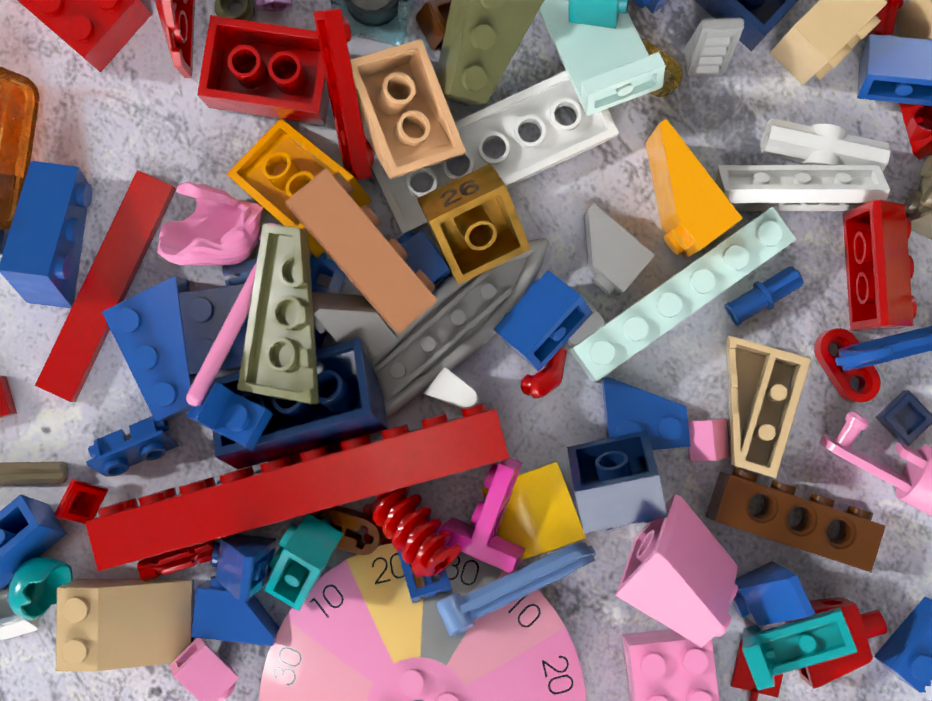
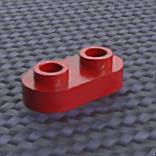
[814,328,881,403]

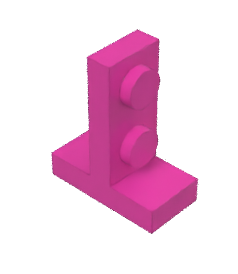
[439,457,526,574]

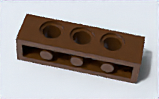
[705,468,886,573]

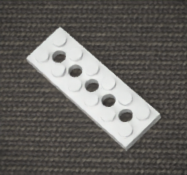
[371,71,619,234]

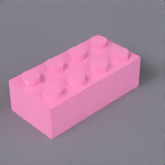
[622,629,719,701]

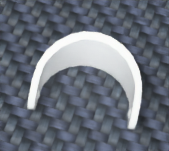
[423,367,480,409]

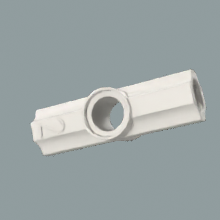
[760,118,891,173]

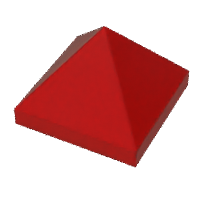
[54,479,108,524]

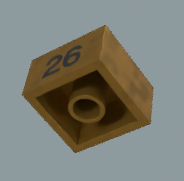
[417,163,531,285]

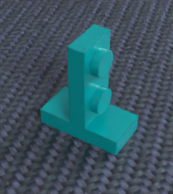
[742,607,857,691]

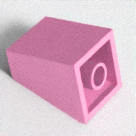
[616,494,738,647]

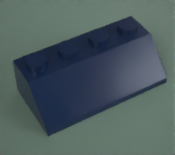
[213,337,388,470]

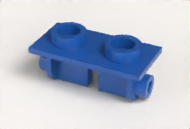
[86,416,178,477]

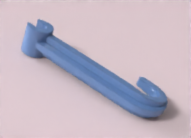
[436,542,596,637]

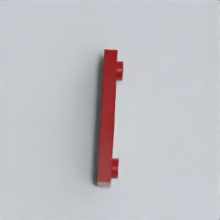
[313,8,374,181]

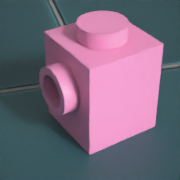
[169,638,239,701]

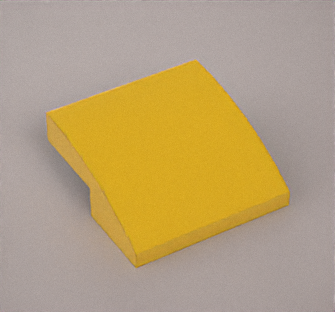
[481,461,586,559]

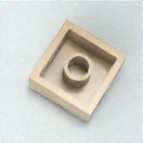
[770,0,888,85]

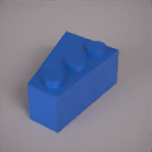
[0,161,92,309]

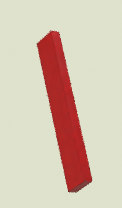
[35,170,176,402]

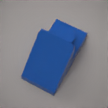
[186,381,273,451]

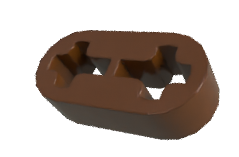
[311,505,385,555]

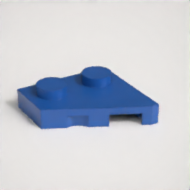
[601,377,691,450]

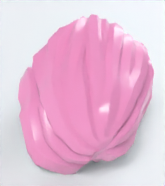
[158,181,263,266]

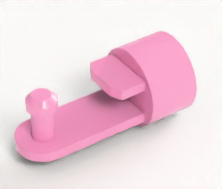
[819,412,932,517]

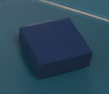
[875,390,932,446]

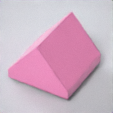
[688,418,730,461]

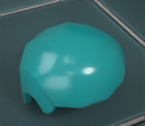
[8,557,73,620]

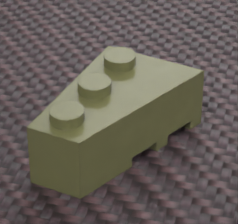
[436,0,544,105]

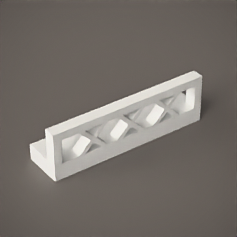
[715,165,890,211]

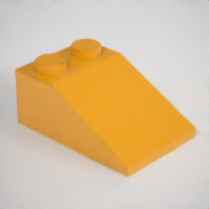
[226,119,372,258]
[645,119,743,259]

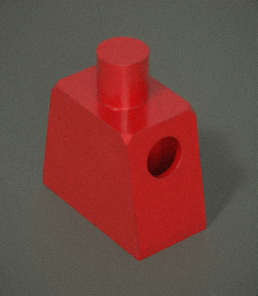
[784,597,887,689]

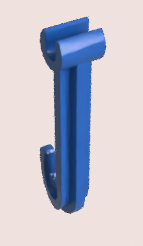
[835,325,932,371]

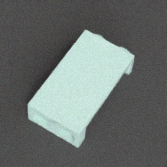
[538,0,666,116]

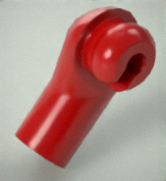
[520,348,567,399]

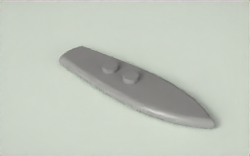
[371,238,549,418]

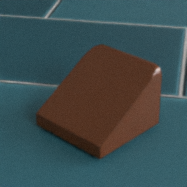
[415,0,452,50]

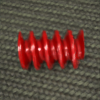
[373,486,462,577]

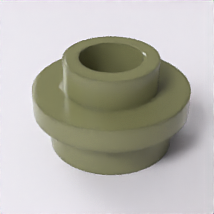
[214,0,255,21]

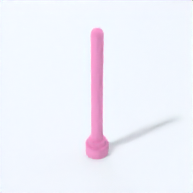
[186,223,280,406]

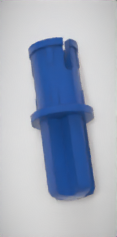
[724,266,804,326]

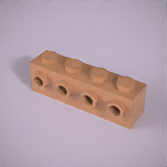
[286,168,438,334]

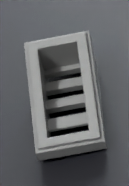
[685,18,744,76]

